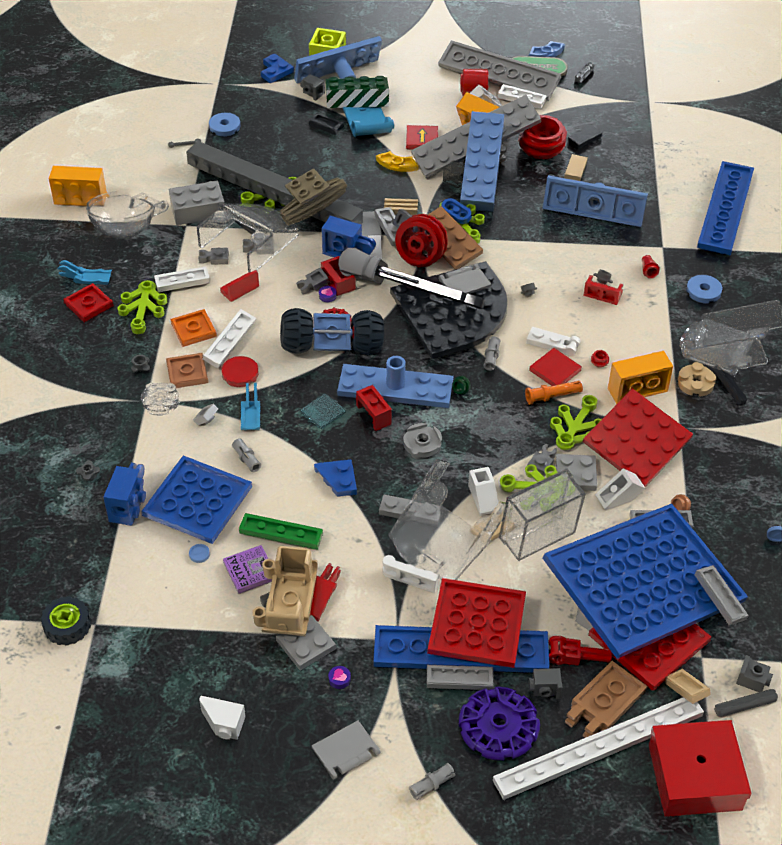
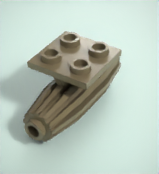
[279,168,347,226]

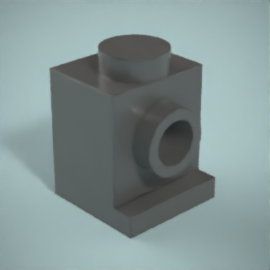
[300,74,325,101]
[736,655,773,692]
[528,668,563,699]

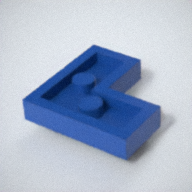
[261,54,294,84]

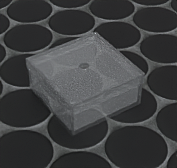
[499,468,586,561]

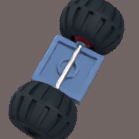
[280,308,384,355]

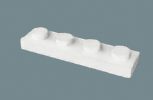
[202,309,256,369]

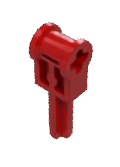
[548,636,612,665]

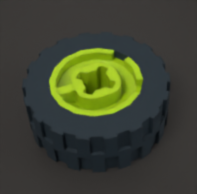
[41,596,91,646]

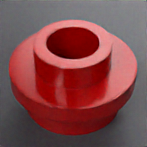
[591,350,609,367]

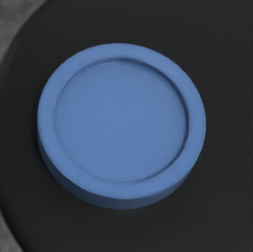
[767,526,782,542]
[189,544,210,563]

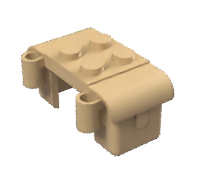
[252,546,318,636]

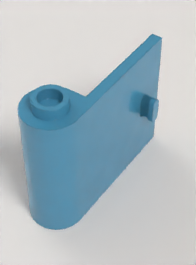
[343,107,394,137]

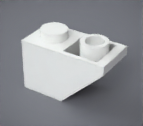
[468,467,500,516]

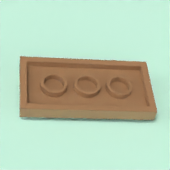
[428,206,483,270]

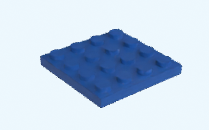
[141,455,252,544]

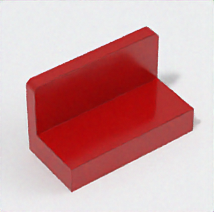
[220,270,259,302]

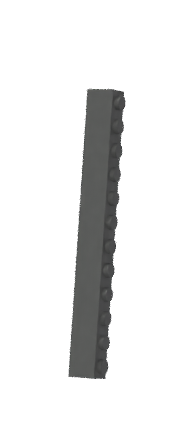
[186,141,363,224]

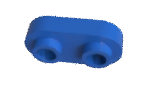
[441,198,471,224]

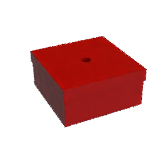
[649,720,752,817]

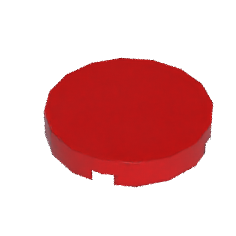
[222,356,259,387]

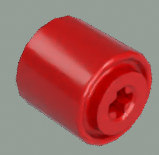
[460,69,488,96]

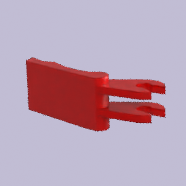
[310,563,341,622]

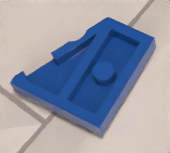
[314,459,357,497]

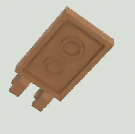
[565,661,647,738]

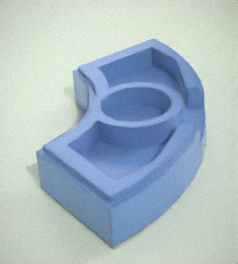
[529,41,565,57]

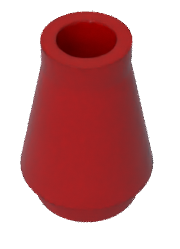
[642,255,660,278]

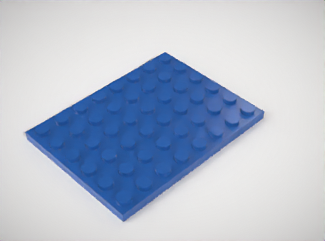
[542,503,748,659]

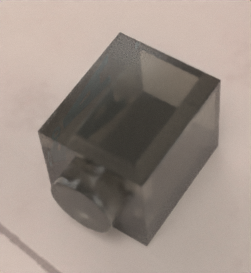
[443,160,465,188]

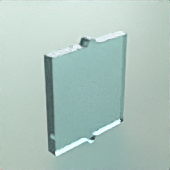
[300,393,346,429]

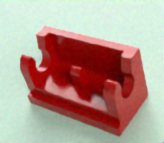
[583,275,624,305]

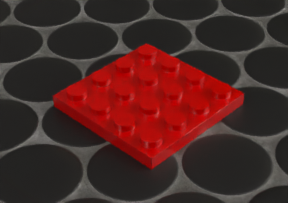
[583,388,693,487]
[427,578,526,668]
[588,624,711,691]

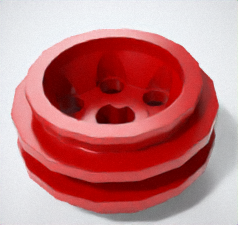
[518,115,567,159]
[395,214,448,267]

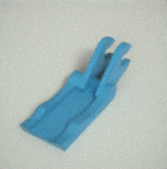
[58,260,112,285]
[241,383,260,430]

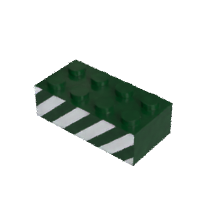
[326,76,389,108]

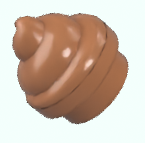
[671,494,691,510]

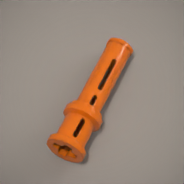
[525,380,583,405]

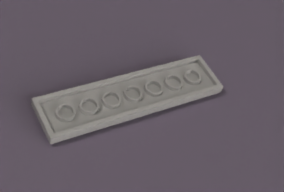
[438,40,561,101]
[411,95,541,178]

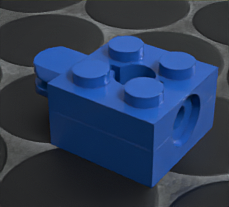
[322,216,376,257]
[104,462,146,526]

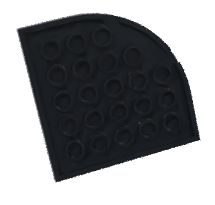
[390,261,507,359]

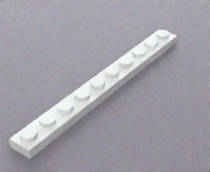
[493,697,704,800]

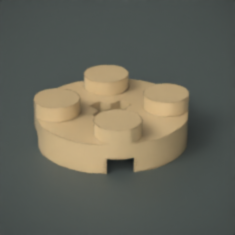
[678,362,716,396]

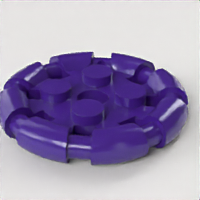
[459,687,540,760]

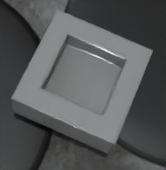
[193,403,218,425]

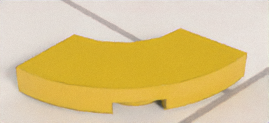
[376,151,419,172]

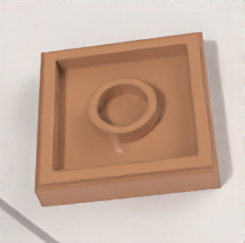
[166,353,208,389]

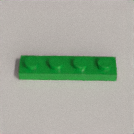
[239,513,323,550]

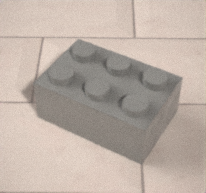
[169,181,226,225]

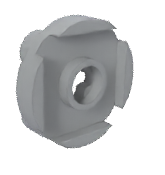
[403,423,442,459]

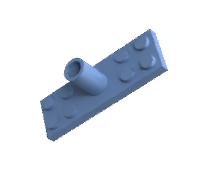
[294,36,382,83]
[542,175,648,227]
[337,356,453,408]

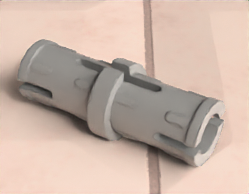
[484,336,501,371]
[232,438,261,472]
[409,763,455,800]

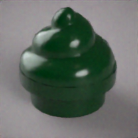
[452,376,471,395]

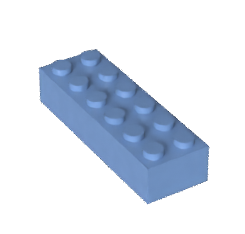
[460,111,505,212]

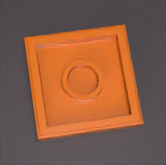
[170,309,217,347]

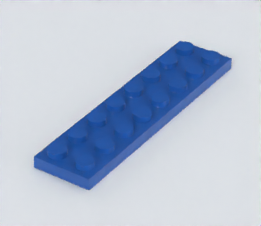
[697,161,754,255]
[374,625,549,672]

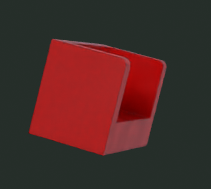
[321,256,356,296]
[356,385,392,431]

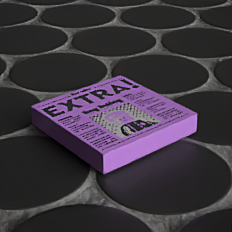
[223,545,272,594]

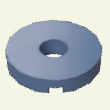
[209,113,241,136]
[686,275,722,303]

